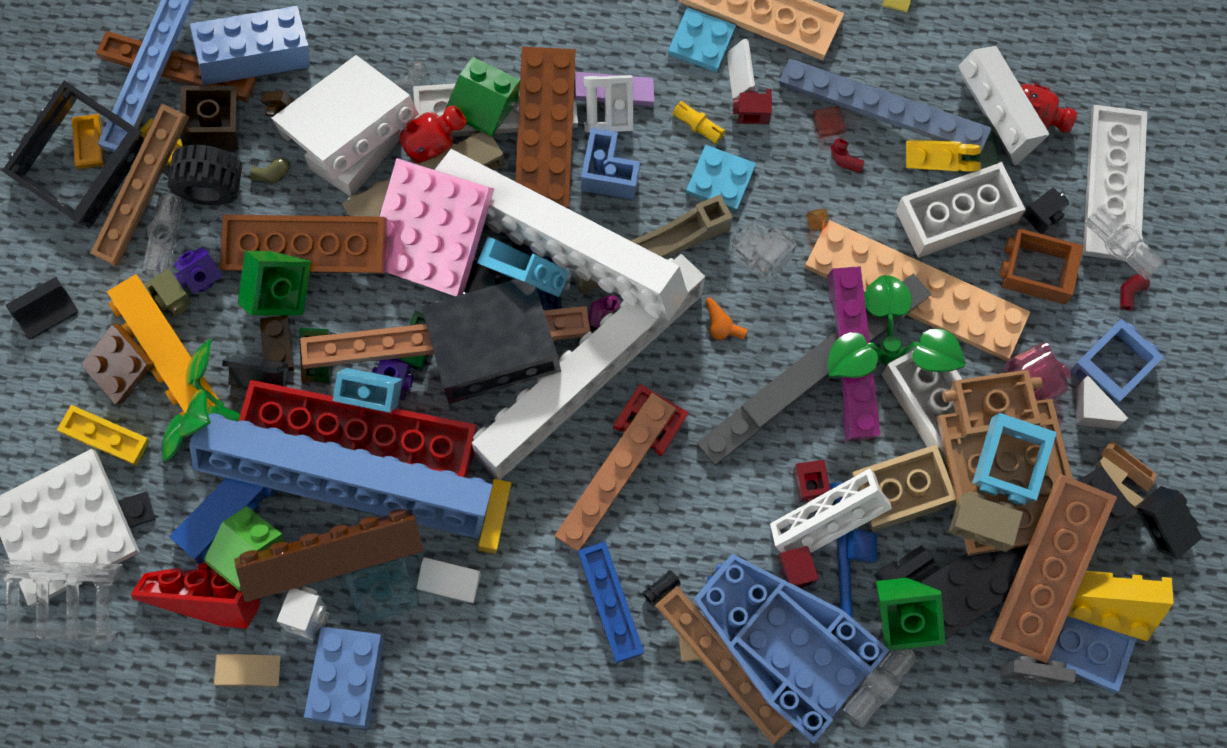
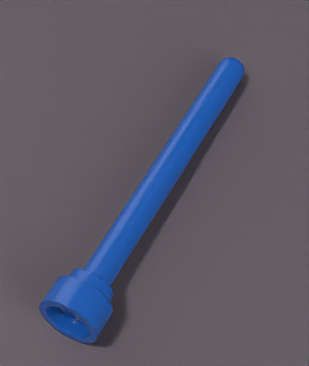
[829,482,853,618]

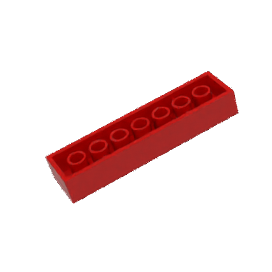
[238,380,478,478]

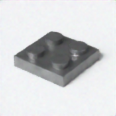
[1000,656,1076,688]

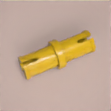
[672,101,726,145]

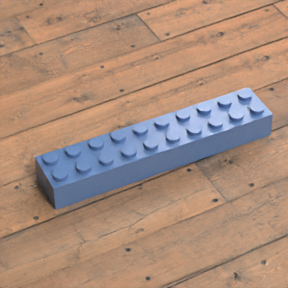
[189,413,493,539]

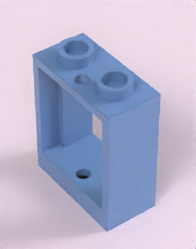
[1070,319,1164,405]

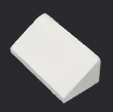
[727,39,755,98]
[416,557,481,604]

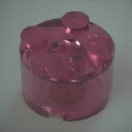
[1004,342,1071,401]

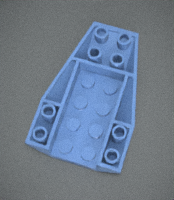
[693,554,889,744]

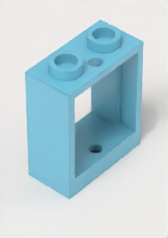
[972,413,1057,506]

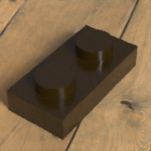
[260,315,294,371]

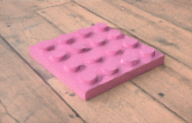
[380,158,494,296]

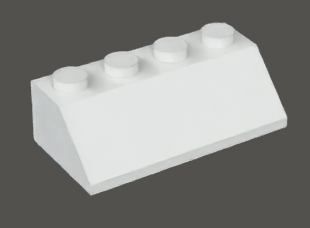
[958,46,1049,165]

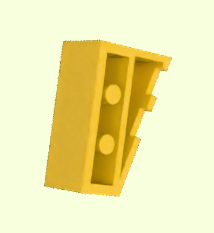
[1067,571,1174,641]

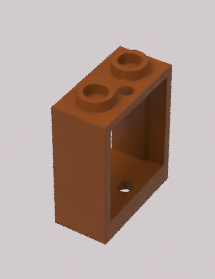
[999,228,1084,305]

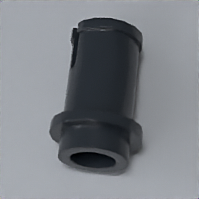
[642,570,681,606]

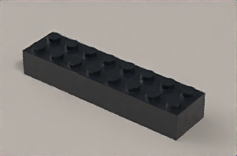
[920,465,1137,640]

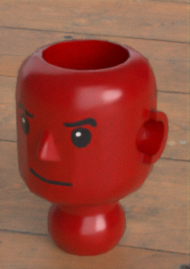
[1020,83,1078,133]
[399,106,467,164]

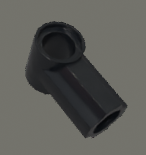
[874,545,936,581]

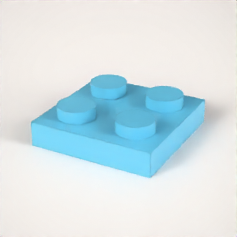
[668,7,736,72]
[686,145,756,212]

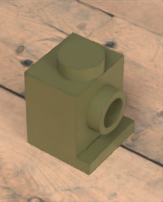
[145,268,192,316]

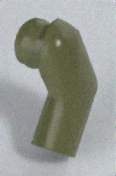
[250,157,290,183]

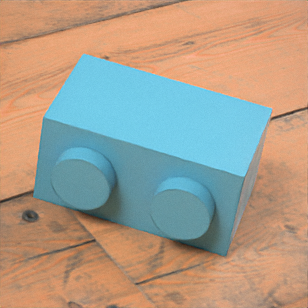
[333,368,403,412]

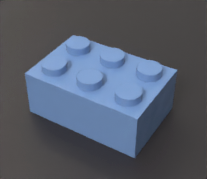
[304,626,385,730]

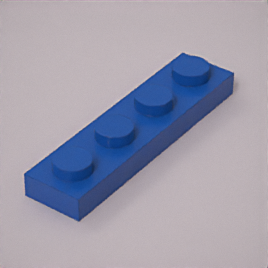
[578,541,644,664]

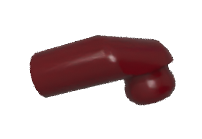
[831,138,864,173]

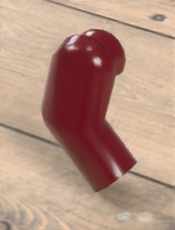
[1119,274,1150,311]

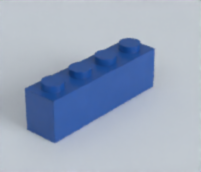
[169,478,278,564]

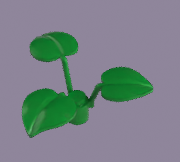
[828,275,966,378]
[161,338,240,463]

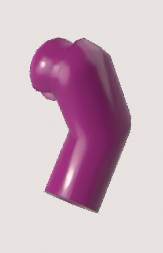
[588,295,620,331]

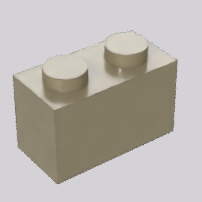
[949,492,1023,552]

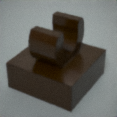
[260,91,295,117]

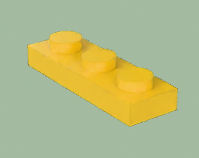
[57,405,150,466]

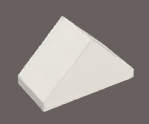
[1076,376,1128,429]

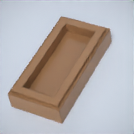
[1100,441,1158,492]

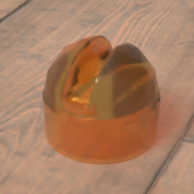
[806,209,829,231]

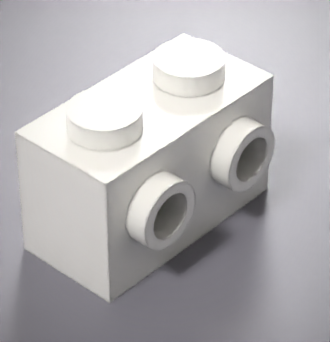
[277,586,329,640]

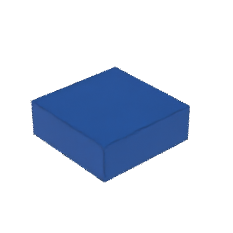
[847,529,877,563]

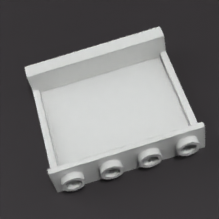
[272,55,419,180]

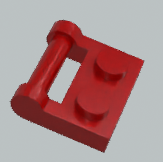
[613,384,689,457]

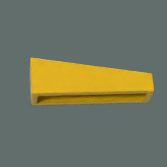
[478,479,511,554]

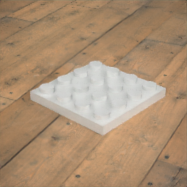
[0,449,140,607]

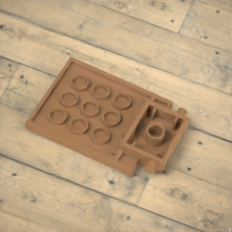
[936,370,1073,556]

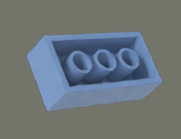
[190,6,310,86]

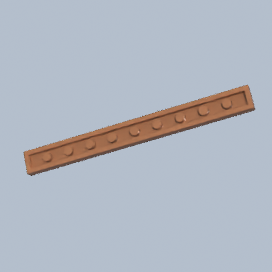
[300,306,590,369]

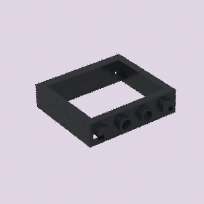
[2,80,146,228]

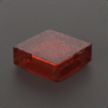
[812,106,846,138]

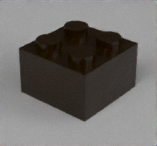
[180,86,239,150]

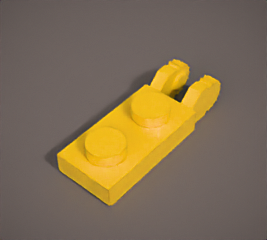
[906,139,981,171]

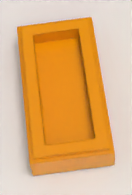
[72,114,104,169]

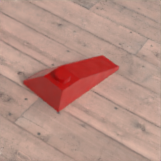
[131,563,260,629]

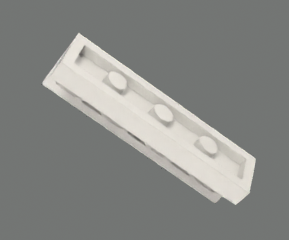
[770,468,892,553]

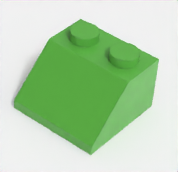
[204,506,284,592]

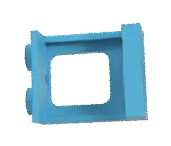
[477,237,570,297]

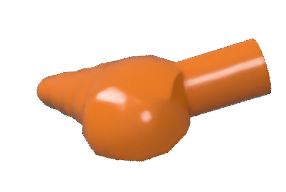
[706,297,747,340]

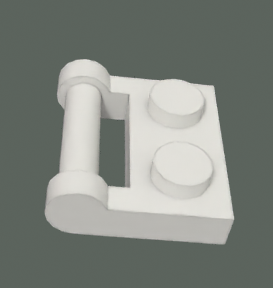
[583,75,633,133]

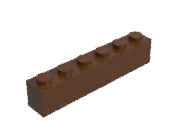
[234,509,423,602]

